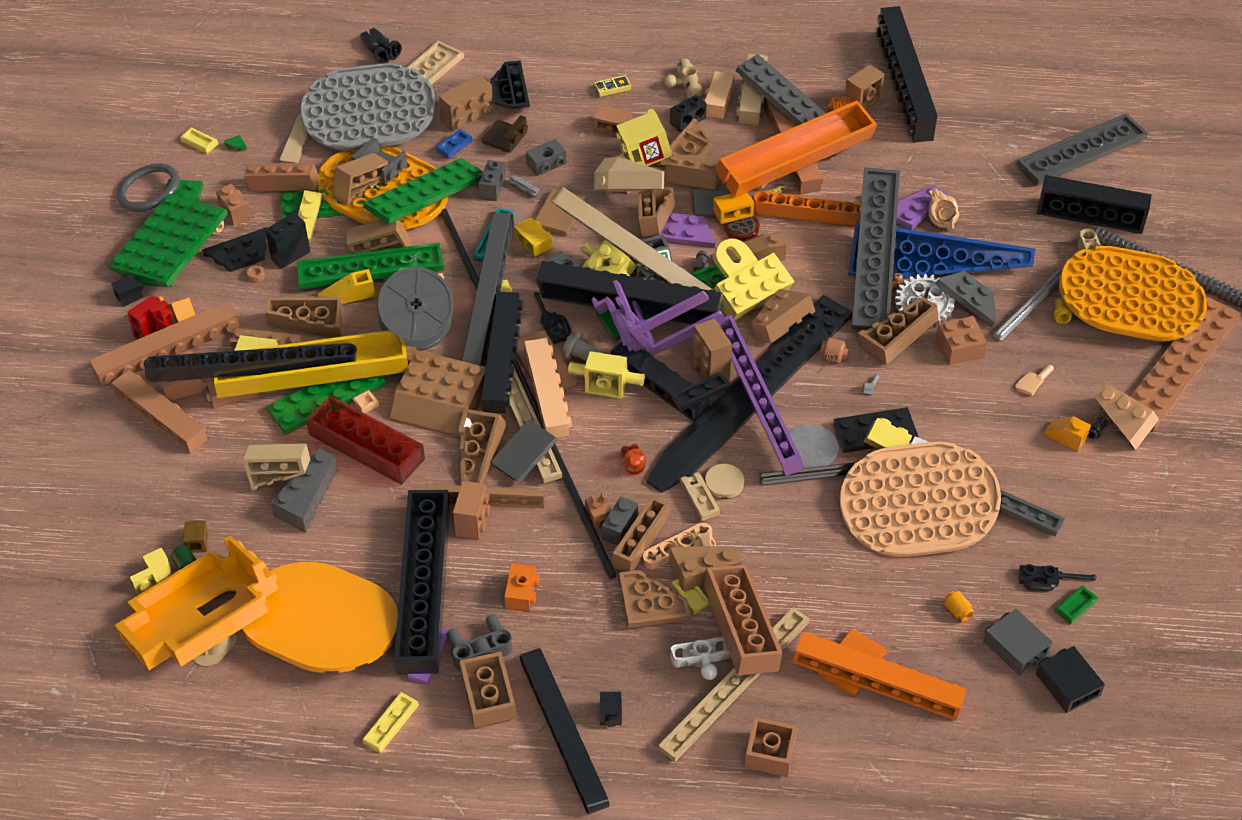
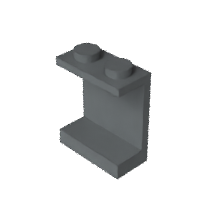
[351,138,407,184]

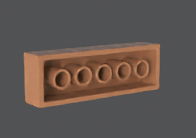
[703,564,783,675]

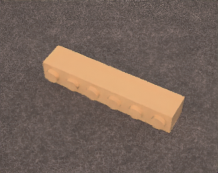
[524,338,572,438]

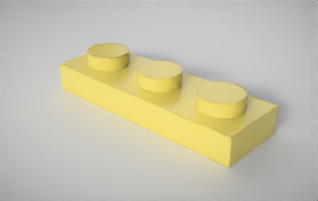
[298,190,322,242]

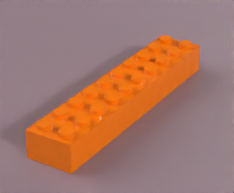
[715,100,877,197]

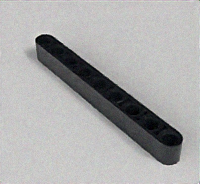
[519,648,609,815]

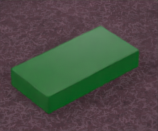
[1055,585,1098,625]

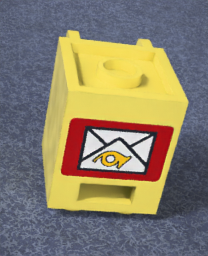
[616,109,672,166]

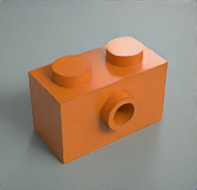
[504,563,540,612]

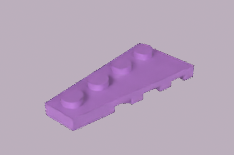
[896,185,947,230]

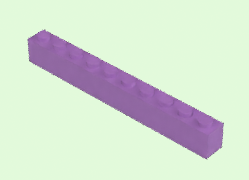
[718,315,804,476]

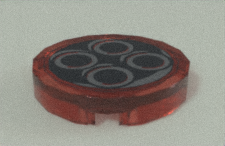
[724,216,760,242]

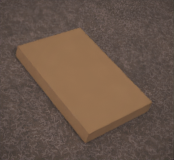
[535,188,585,236]

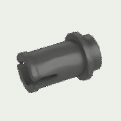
[693,250,710,272]

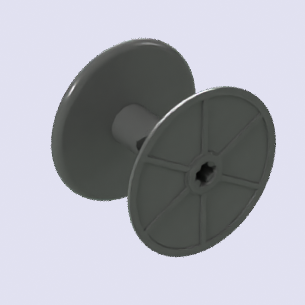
[378,267,454,351]

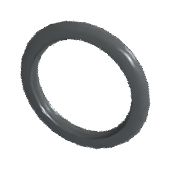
[117,163,180,211]

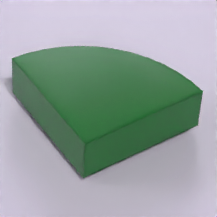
[224,135,247,151]

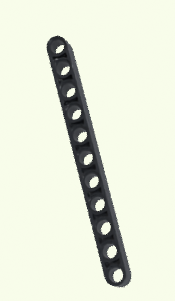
[144,343,357,382]

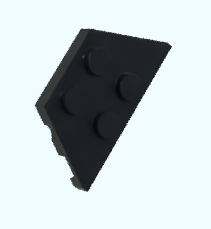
[202,227,267,272]

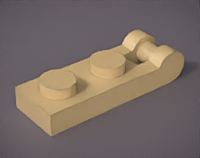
[679,472,720,521]

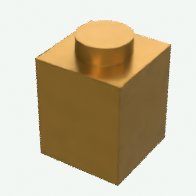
[183,520,209,553]

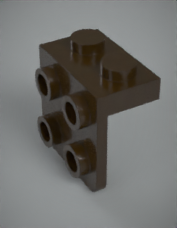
[482,115,528,153]

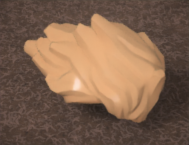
[928,188,959,229]

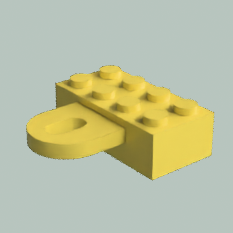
[713,239,795,321]

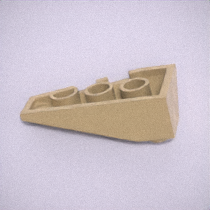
[594,157,664,193]

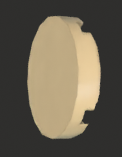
[705,464,745,499]

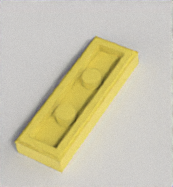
[362,692,419,753]

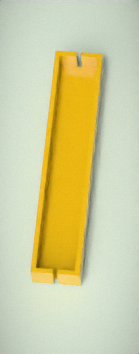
[214,330,408,398]

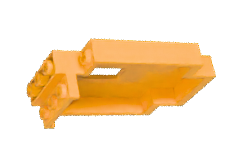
[114,536,279,670]

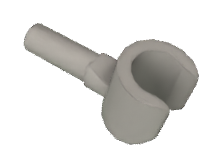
[863,374,879,395]

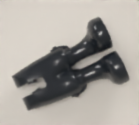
[360,27,402,64]

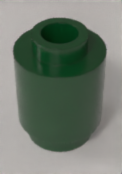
[171,546,197,570]

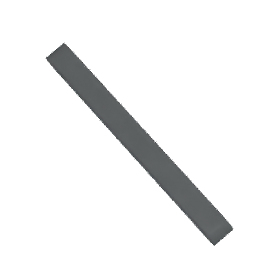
[463,213,514,367]

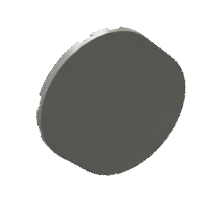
[300,63,436,151]

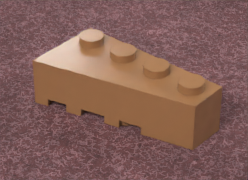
[266,297,344,338]
[858,297,939,365]

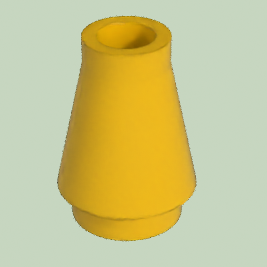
[1054,298,1072,324]

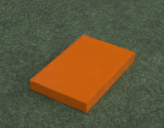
[818,629,888,697]

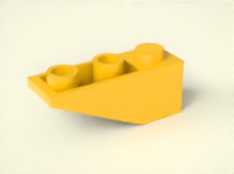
[317,269,375,304]

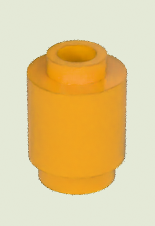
[944,591,975,622]

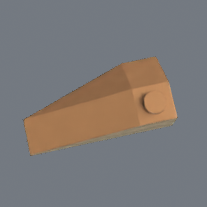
[711,232,786,264]

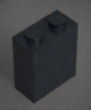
[265,212,310,269]
[1036,646,1105,713]

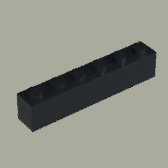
[611,342,710,422]

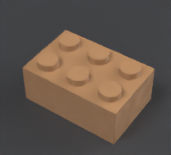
[439,74,493,132]
[691,318,732,381]
[459,651,517,728]

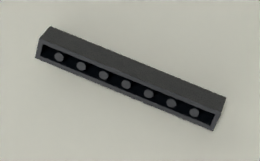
[481,292,523,414]

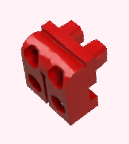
[127,296,173,339]

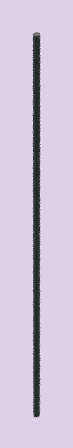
[441,209,616,579]

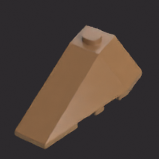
[459,409,506,484]

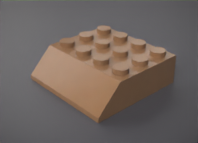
[390,350,486,437]

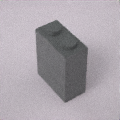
[983,609,1052,676]

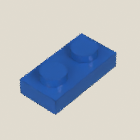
[436,129,473,159]

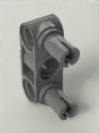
[446,614,513,671]

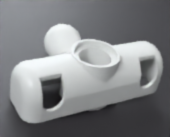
[670,637,731,680]

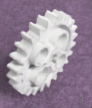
[895,274,955,328]

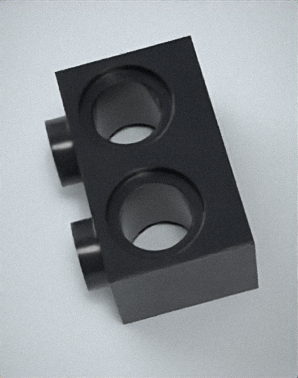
[669,95,707,132]

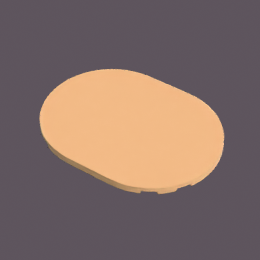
[840,442,1001,557]

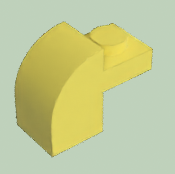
[130,548,172,594]

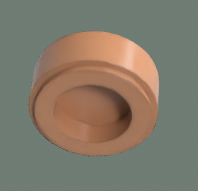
[246,265,265,283]

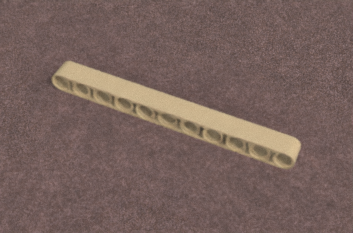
[551,186,711,290]

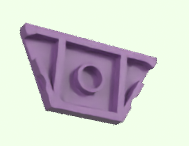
[647,213,715,248]

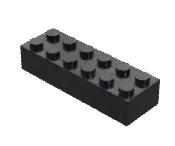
[1036,175,1152,234]

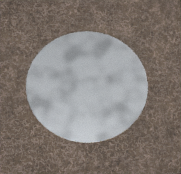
[789,424,839,468]

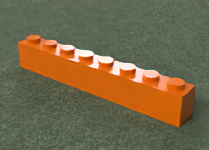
[792,632,966,721]

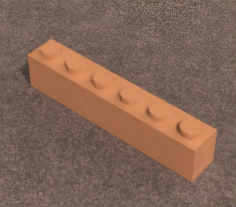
[112,370,208,453]

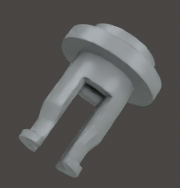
[563,332,605,362]

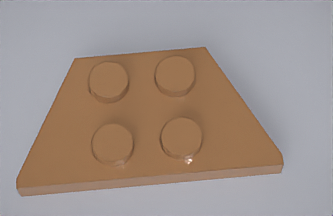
[656,119,713,167]

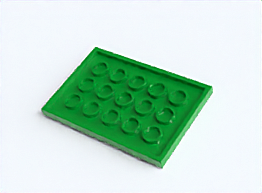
[108,193,228,288]

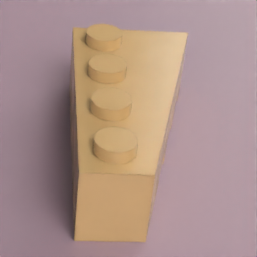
[736,54,768,125]

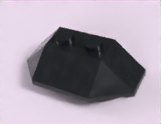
[490,60,530,110]

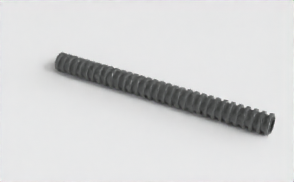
[1094,226,1242,307]

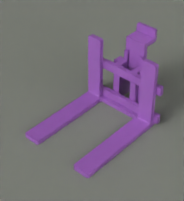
[592,280,725,356]

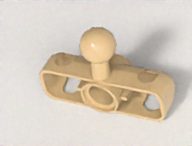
[664,59,702,98]

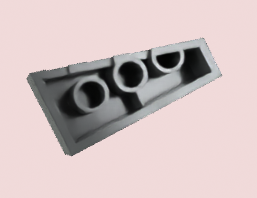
[271,448,338,533]

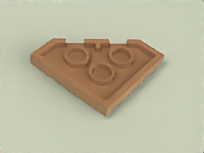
[619,570,690,628]

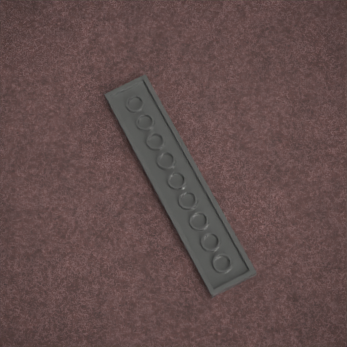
[851,167,900,330]

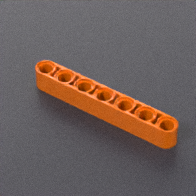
[753,191,861,226]

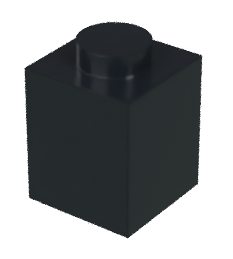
[112,275,143,307]
[600,692,622,727]

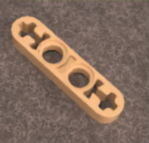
[643,523,712,569]

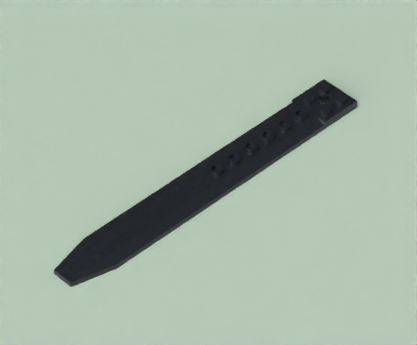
[647,295,853,493]

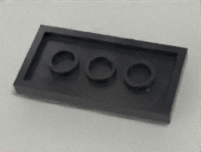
[833,407,919,453]

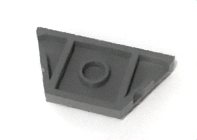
[935,271,996,327]

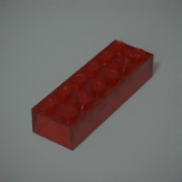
[306,395,425,485]

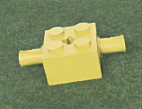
[581,239,637,276]
[568,351,645,399]

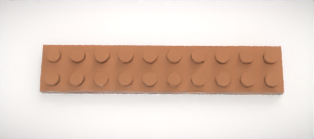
[1130,297,1241,432]

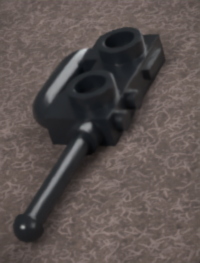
[534,292,571,344]
[1019,564,1097,592]

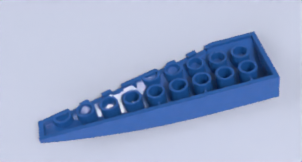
[848,222,1035,278]

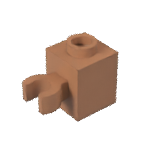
[585,492,612,528]

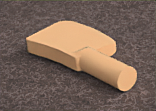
[1015,364,1054,396]

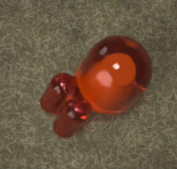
[620,443,647,475]

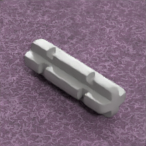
[509,175,540,197]

